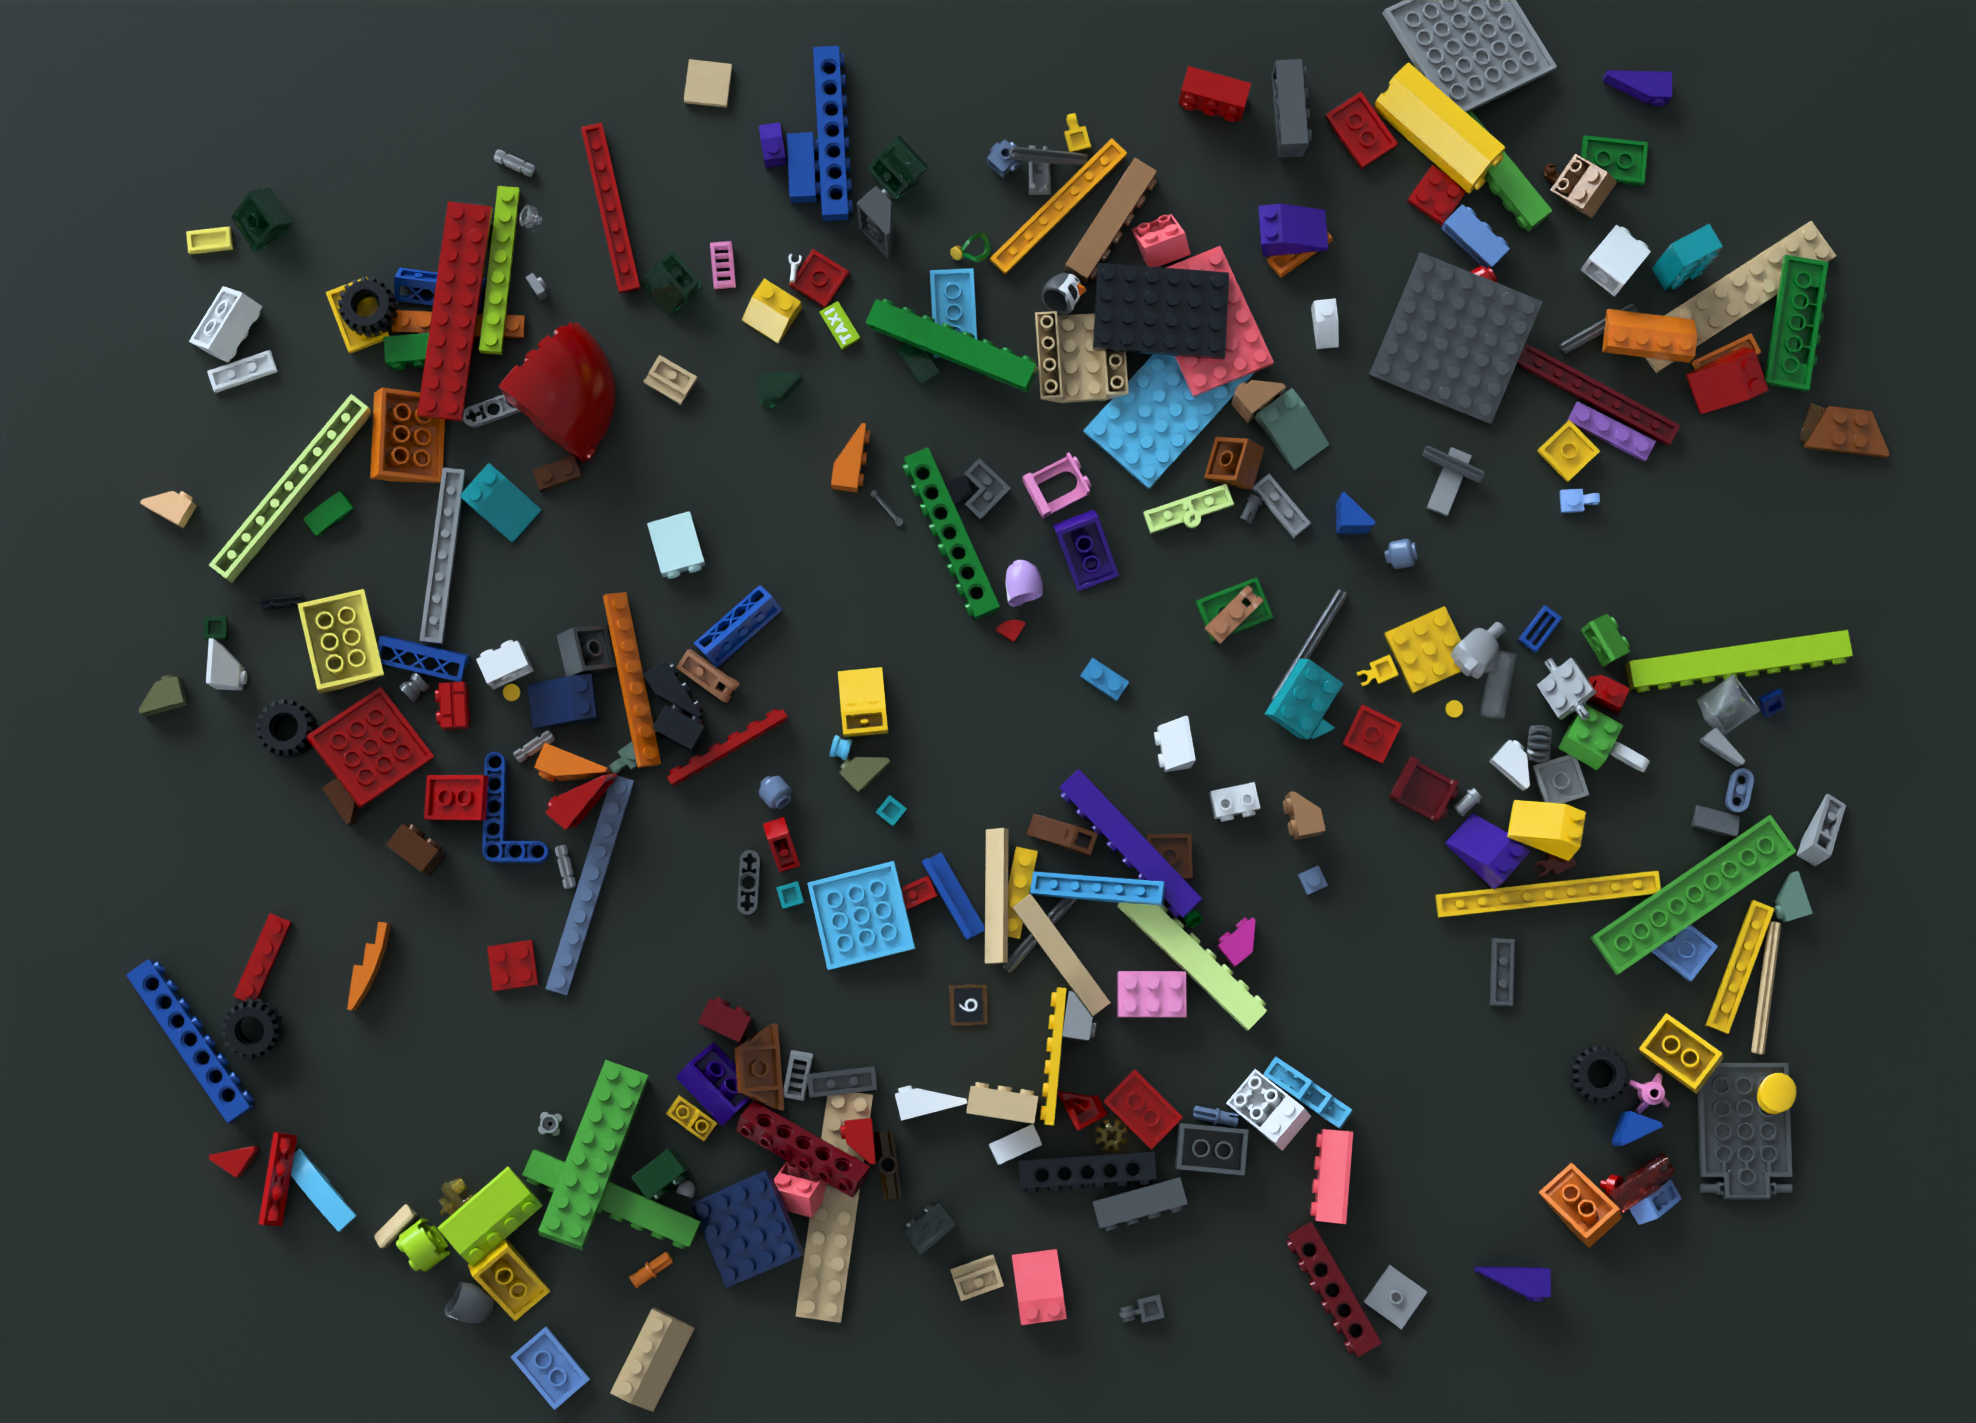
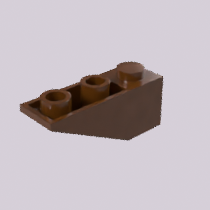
[1026,814,1098,857]

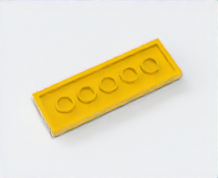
[1040,987,1067,1126]

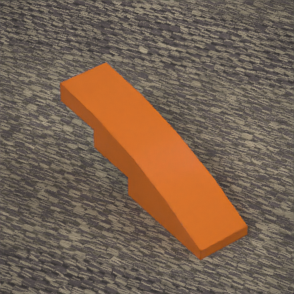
[347,922,391,1011]

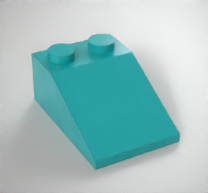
[460,463,542,543]

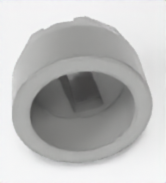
[675,1180,695,1198]

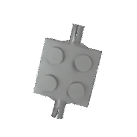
[1537,658,1597,720]

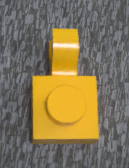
[1064,113,1091,153]

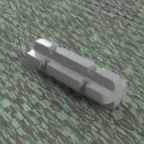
[494,149,535,177]
[513,730,555,763]
[555,845,576,889]

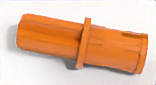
[629,1252,673,1288]

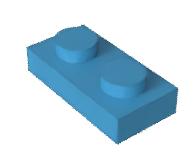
[1080,658,1129,701]

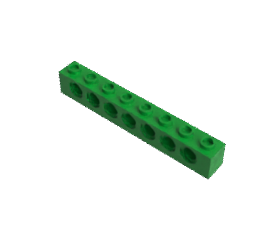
[902,447,1000,621]

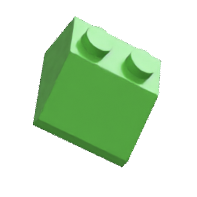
[1581,613,1630,667]

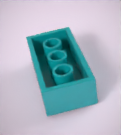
[1652,224,1723,291]

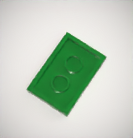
[1581,135,1649,186]
[1195,577,1274,642]

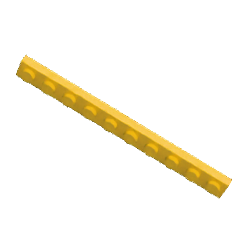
[1435,871,1661,918]

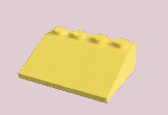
[298,589,384,694]

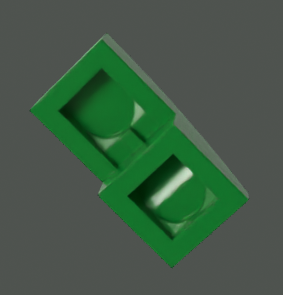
[303,491,354,536]

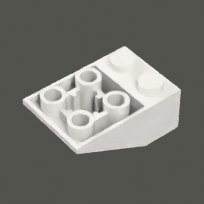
[1226,1069,1311,1151]

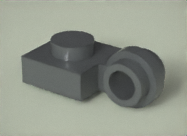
[1119,1294,1165,1323]

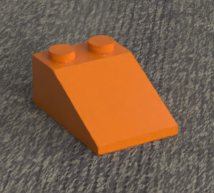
[534,743,612,782]
[1539,1162,1622,1248]

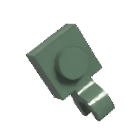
[609,741,637,774]

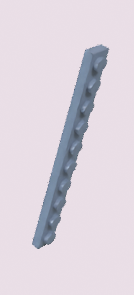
[545,776,635,996]

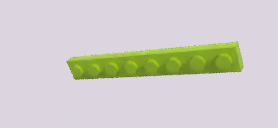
[479,186,520,355]

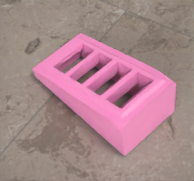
[710,241,736,290]

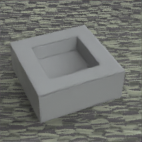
[526,273,548,301]

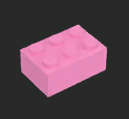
[1117,971,1187,1018]

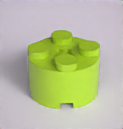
[396,1218,450,1272]

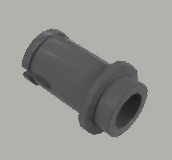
[1240,494,1262,524]

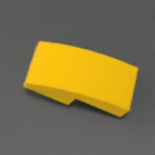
[666,1095,717,1141]

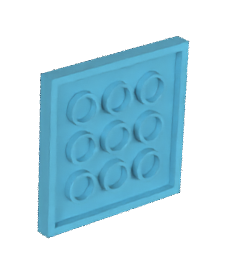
[807,861,916,970]

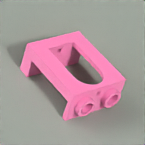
[1022,452,1092,519]

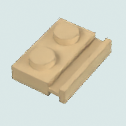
[643,355,698,405]
[950,1254,1004,1301]

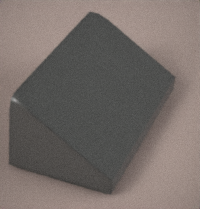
[1691,805,1740,838]

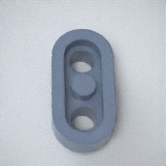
[1725,768,1754,813]

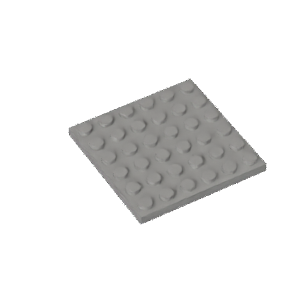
[1382,0,1557,113]

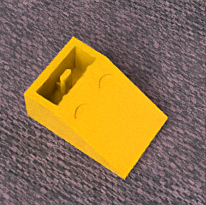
[838,667,888,738]

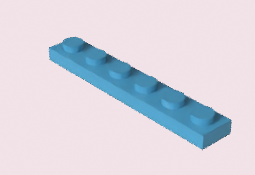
[1030,872,1166,906]

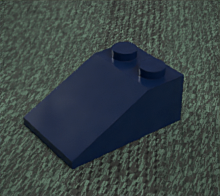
[528,673,599,729]

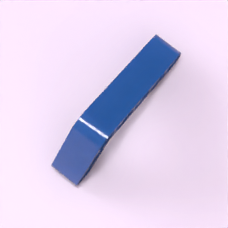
[482,752,551,863]

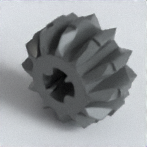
[1527,725,1552,763]

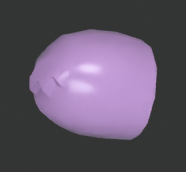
[1005,560,1043,607]

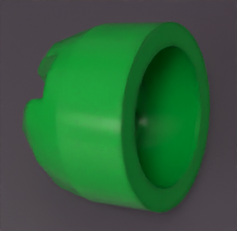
[1183,909,1203,928]

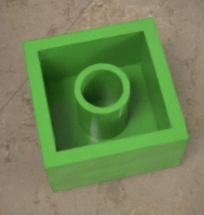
[1558,704,1623,770]

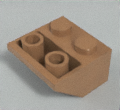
[1550,154,1617,218]
[1283,791,1326,840]

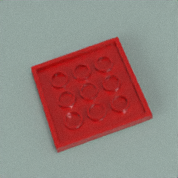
[307,687,434,808]

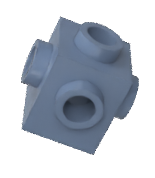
[987,139,1021,178]

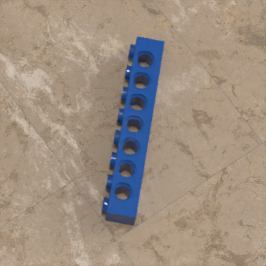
[813,46,853,221]
[126,959,255,1123]

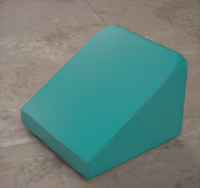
[1310,719,1335,739]

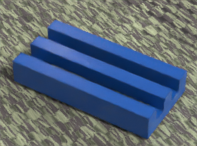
[1518,605,1562,653]

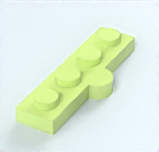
[1143,484,1234,534]

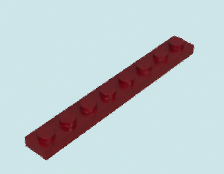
[1516,343,1681,446]

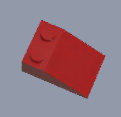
[1686,347,1768,414]
[545,773,618,830]

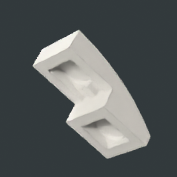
[989,1124,1042,1165]

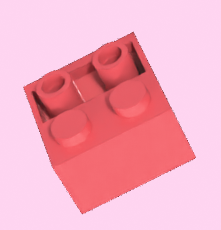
[1131,214,1191,267]
[774,1161,827,1218]

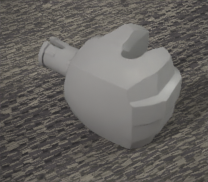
[1450,622,1506,679]

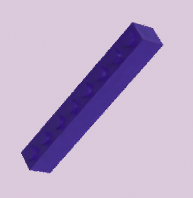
[1059,769,1203,918]

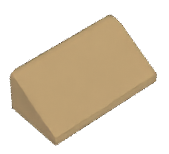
[374,1204,418,1248]

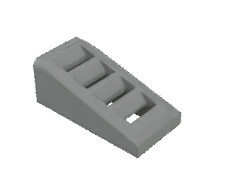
[1699,728,1745,767]
[783,1050,813,1101]

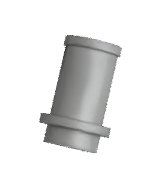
[1453,788,1482,816]

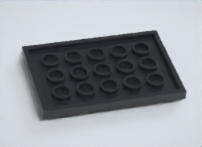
[1092,263,1229,360]

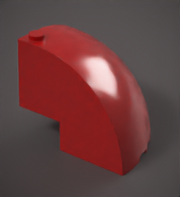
[499,322,616,463]

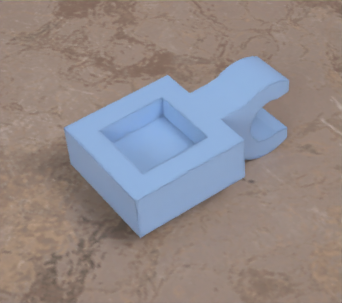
[1559,489,1600,513]

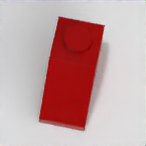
[763,817,800,873]
[840,1118,876,1164]

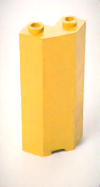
[1374,62,1505,194]

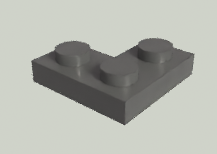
[964,458,1011,521]

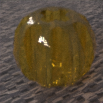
[1094,1119,1128,1153]

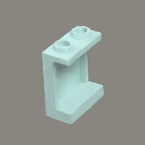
[647,511,706,579]

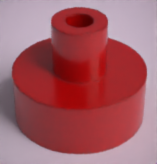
[1600,1175,1624,1199]

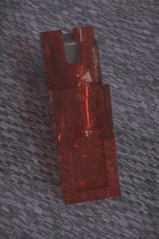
[1608,1152,1676,1213]

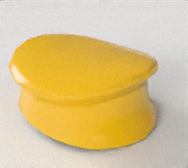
[1757,1073,1796,1115]

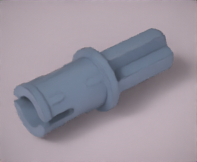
[1193,1106,1239,1128]

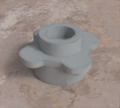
[538,1112,562,1136]

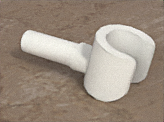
[788,254,802,283]

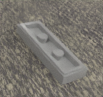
[1426,447,1472,517]
[1253,474,1311,538]

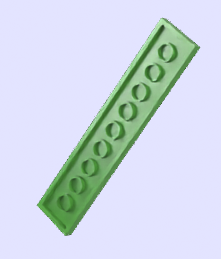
[1590,815,1797,975]

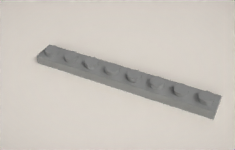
[420,468,466,645]

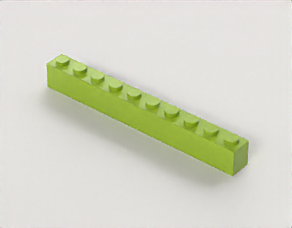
[1625,630,1853,693]

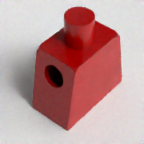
[1588,675,1630,715]

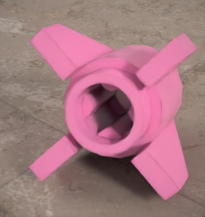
[1629,1073,1670,1114]

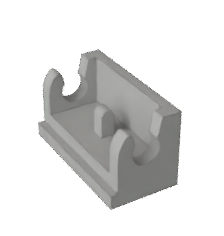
[1029,146,1051,195]

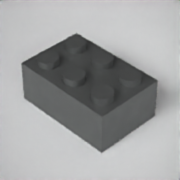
[1175,1123,1249,1175]

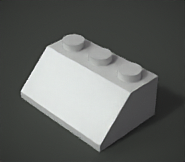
[189,286,262,362]

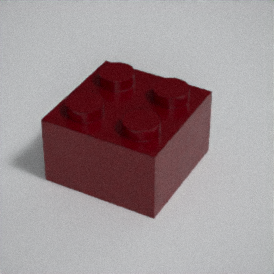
[698,997,754,1043]

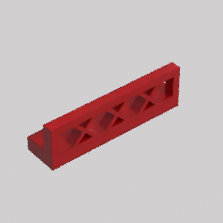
[258,1132,297,1226]

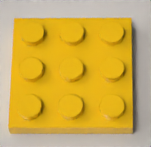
[1384,606,1462,694]

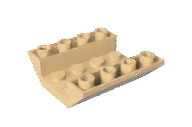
[1035,311,1129,403]

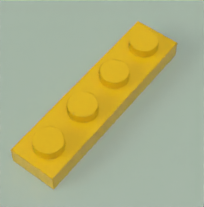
[1008,847,1038,939]

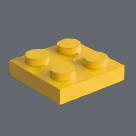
[1537,420,1600,482]

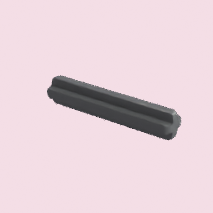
[1422,446,1485,483]

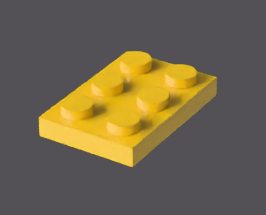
[326,277,390,354]

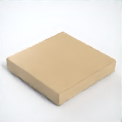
[684,59,733,108]

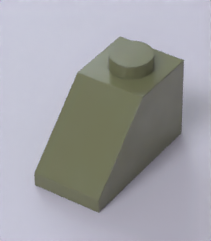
[139,674,189,717]
[839,757,891,794]

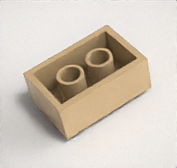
[966,1082,1038,1124]

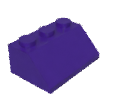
[676,1042,751,1126]

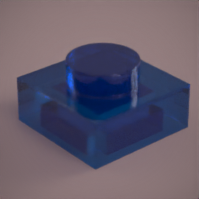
[1759,688,1786,718]

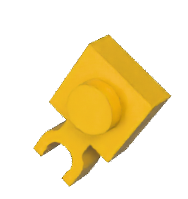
[1357,654,1399,687]

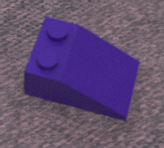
[1259,204,1329,257]
[1053,510,1119,591]
[1444,813,1530,889]
[1474,1267,1551,1302]

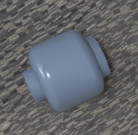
[1385,539,1418,569]
[759,776,792,809]

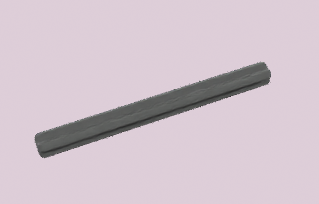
[1271,589,1348,701]

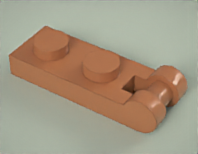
[1204,585,1264,644]
[676,649,739,703]

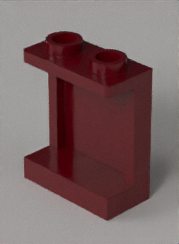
[1388,756,1460,823]

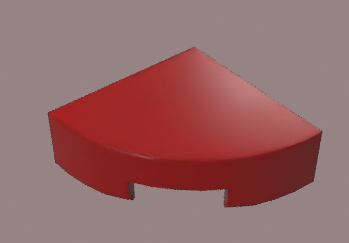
[995,620,1026,642]

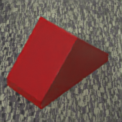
[209,1146,260,1178]

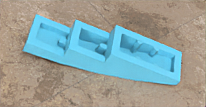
[1263,1056,1353,1130]
[291,1149,357,1232]

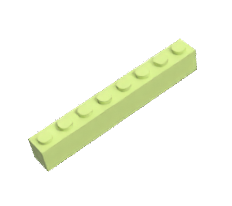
[1117,903,1267,1031]

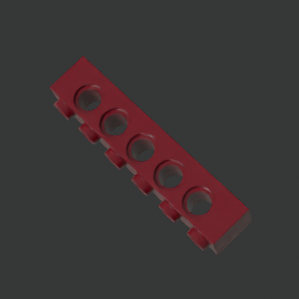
[736,1101,870,1198]
[1286,1222,1381,1357]

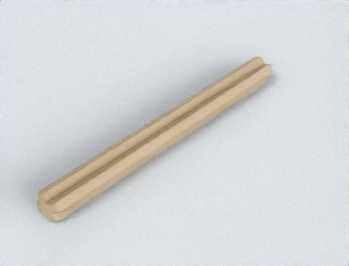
[1751,921,1781,1055]

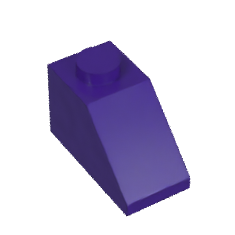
[759,122,787,168]

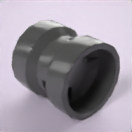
[399,672,430,703]

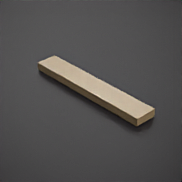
[985,828,1009,964]
[1012,894,1111,1016]

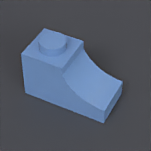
[1628,1179,1682,1225]

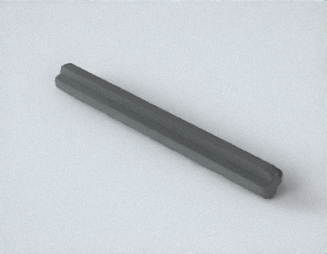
[1003,898,1077,973]

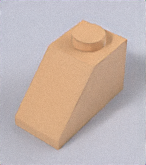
[140,491,197,528]

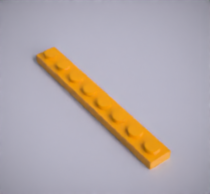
[990,138,1127,275]

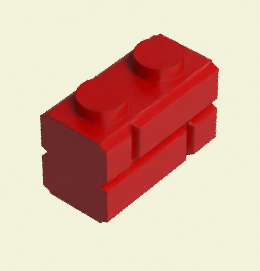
[435,682,470,730]

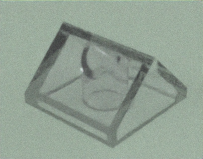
[1697,674,1760,736]

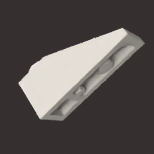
[895,1085,967,1121]

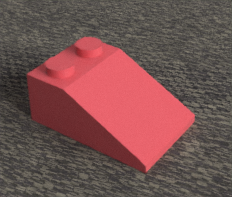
[1012,1249,1067,1325]

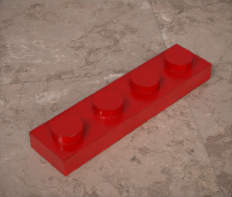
[233,913,292,1001]

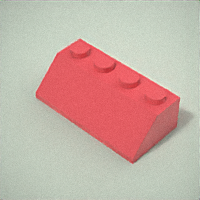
[1310,1129,1353,1224]

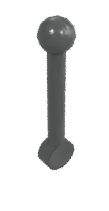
[870,490,903,527]

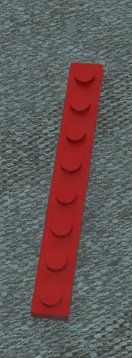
[581,123,641,294]

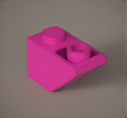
[1216,917,1256,968]

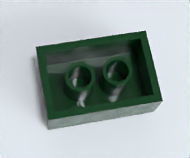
[631,1149,690,1200]

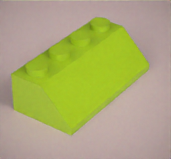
[437,1167,543,1267]

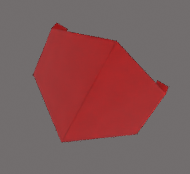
[1057,1091,1108,1131]

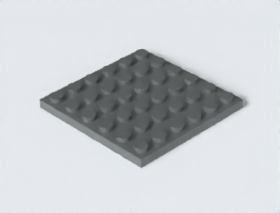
[1369,252,1543,424]

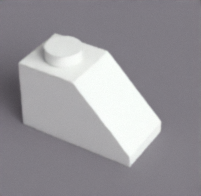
[1311,298,1339,350]
[1489,740,1530,791]

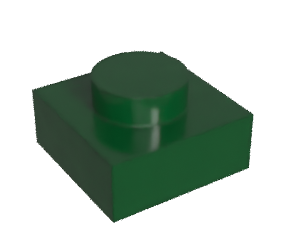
[204,616,228,640]

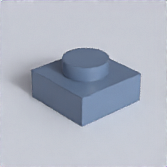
[1297,865,1328,895]

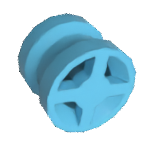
[829,735,853,761]

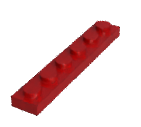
[667,709,788,787]

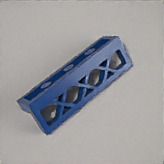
[394,268,486,312]
[694,585,783,668]
[378,635,471,682]
[922,852,985,941]

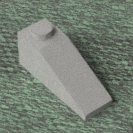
[1797,794,1846,867]

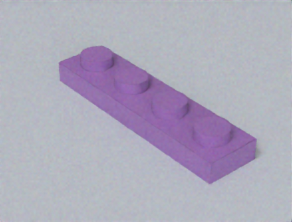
[1566,401,1656,462]

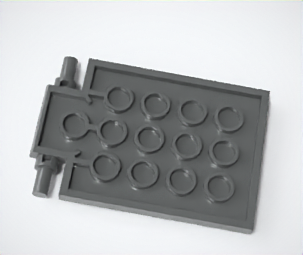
[1697,1063,1792,1200]

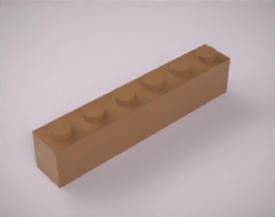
[1065,158,1158,284]

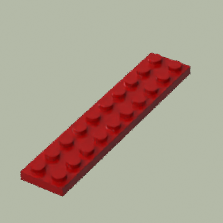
[417,201,493,422]

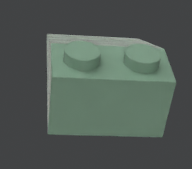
[1255,388,1330,471]

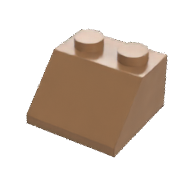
[1231,380,1286,424]

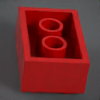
[1178,66,1251,122]

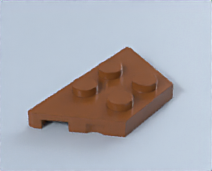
[1804,406,1889,458]
[734,1023,784,1111]

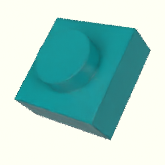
[876,795,907,827]
[776,881,804,909]

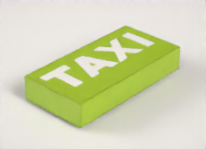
[819,301,860,350]

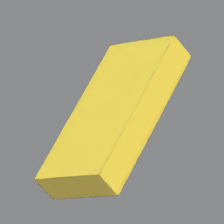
[186,226,234,255]

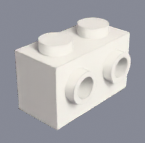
[1209,782,1260,822]

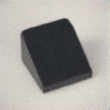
[945,475,973,505]

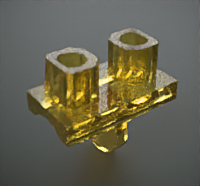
[439,1178,474,1216]

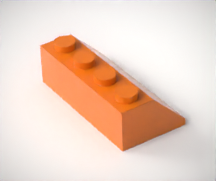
[1602,309,1697,363]

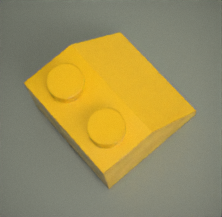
[742,278,802,344]

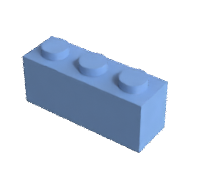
[1441,204,1510,270]

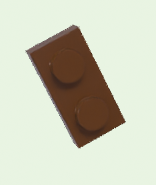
[532,455,582,492]

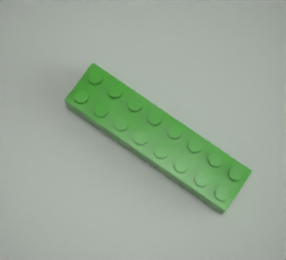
[538,1060,649,1251]

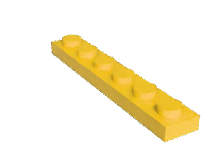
[1705,900,1774,1034]

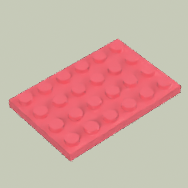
[1166,246,1274,397]

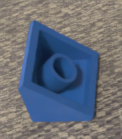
[1336,492,1376,534]
[1611,1111,1663,1146]

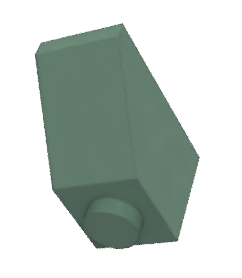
[1774,871,1813,923]

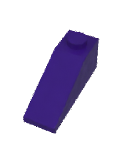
[1603,70,1672,107]

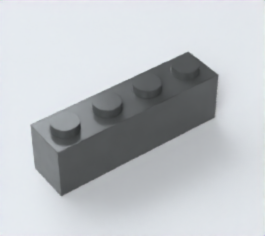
[1092,1177,1188,1231]

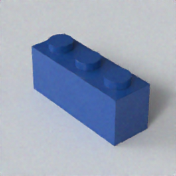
[787,132,820,203]

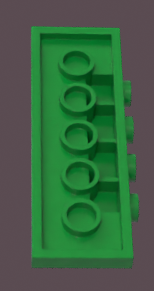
[1765,255,1829,391]

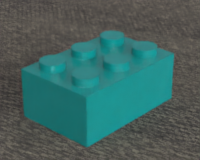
[1265,659,1344,739]

